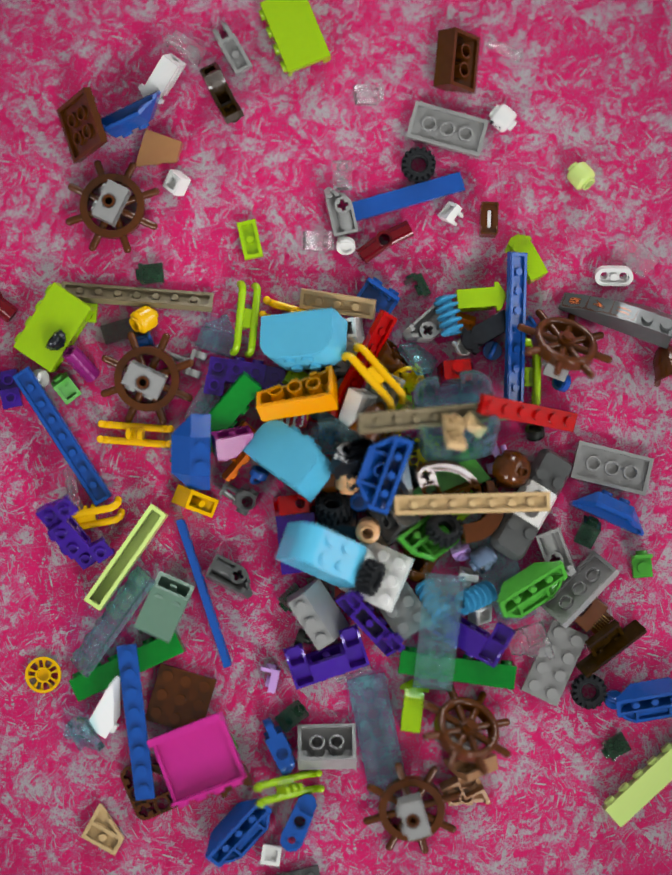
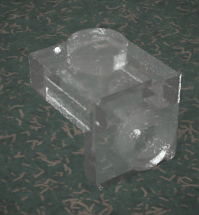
[353,82,384,105]
[333,160,352,191]
[303,230,333,252]

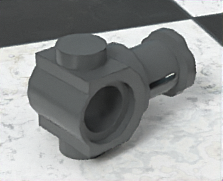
[218,481,259,516]

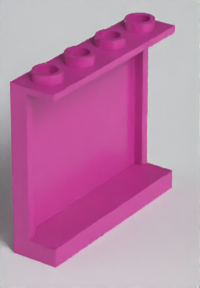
[146,711,247,808]

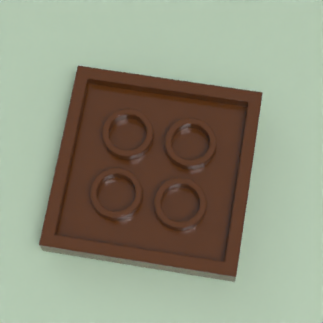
[57,87,108,163]
[146,663,217,729]

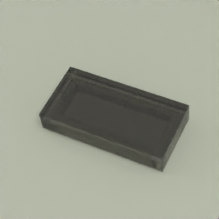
[100,317,142,345]

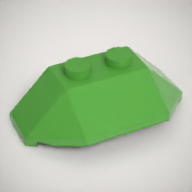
[397,515,460,562]
[497,561,568,618]

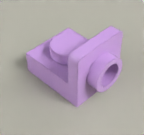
[450,539,472,562]
[260,663,281,694]

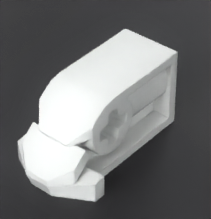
[138,53,186,104]
[339,388,378,440]

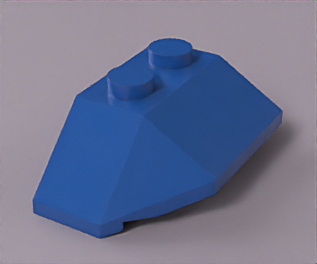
[101,90,161,138]
[171,413,211,490]
[356,435,414,515]
[569,490,644,536]
[616,677,672,723]
[205,798,272,868]

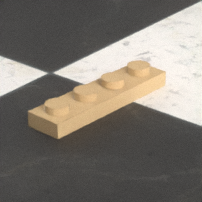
[299,288,377,320]

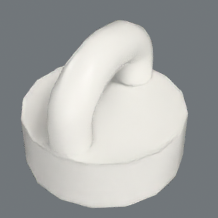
[336,236,355,255]
[33,369,50,388]

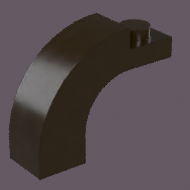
[199,62,244,124]

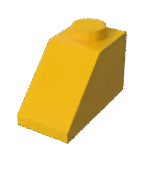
[171,484,219,518]

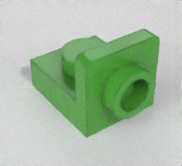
[51,372,82,405]
[630,550,653,578]

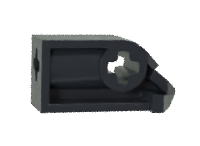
[460,309,506,355]
[328,438,373,480]

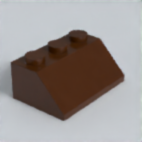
[433,27,480,94]

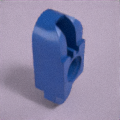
[263,717,296,776]
[280,793,317,852]

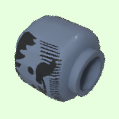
[468,545,498,574]

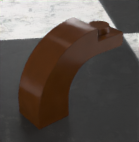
[460,480,504,545]

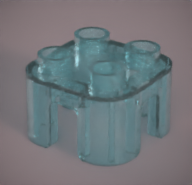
[413,370,500,462]

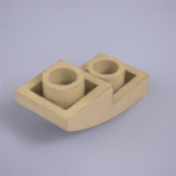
[442,413,467,451]

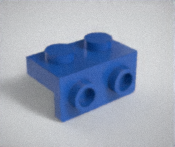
[357,277,400,314]

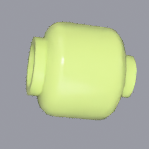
[567,162,595,190]

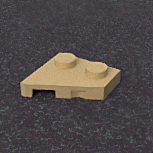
[81,803,125,856]

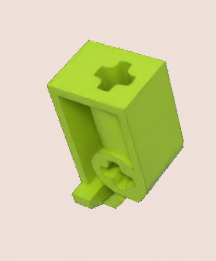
[504,234,548,285]
[454,282,506,312]
[400,679,429,733]

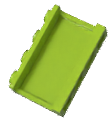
[258,0,331,77]
[13,282,96,372]

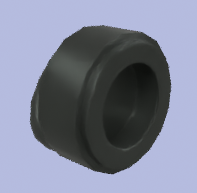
[525,424,545,441]
[294,628,313,645]

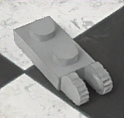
[212,22,253,77]

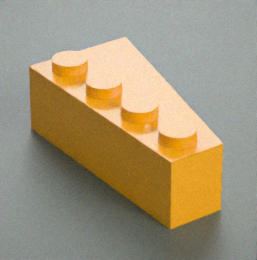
[256,365,338,422]

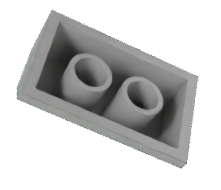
[286,578,349,651]
[297,723,357,770]

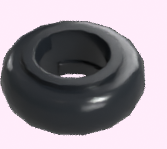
[409,465,419,489]

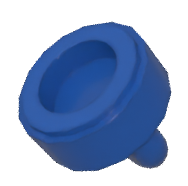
[483,341,502,361]
[552,375,571,392]
[249,465,269,485]
[350,492,368,512]
[604,690,621,710]

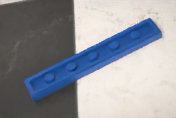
[352,172,465,222]

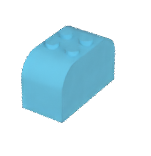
[260,308,348,372]
[242,420,331,502]
[275,521,368,588]

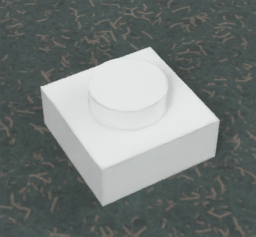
[260,843,282,867]

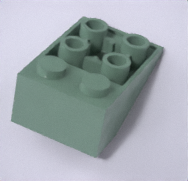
[134,571,195,643]

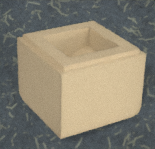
[462,411,488,439]

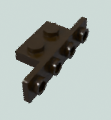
[576,619,647,678]

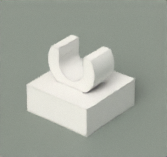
[437,201,464,226]
[458,566,479,589]

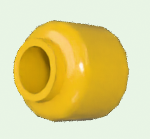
[129,305,158,334]

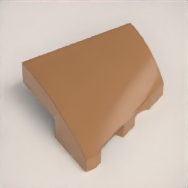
[136,129,183,167]
[444,753,498,782]
[439,775,491,806]

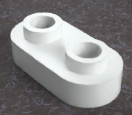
[594,265,633,286]

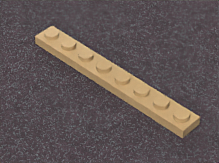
[394,492,551,516]

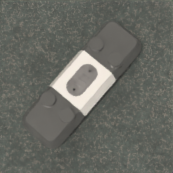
[490,449,572,561]

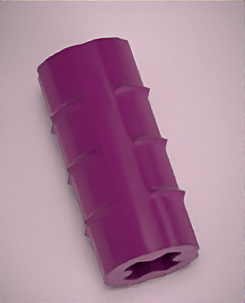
[63,345,100,382]

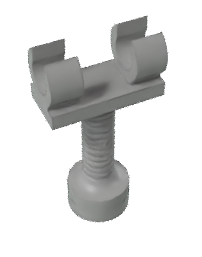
[157,345,208,379]

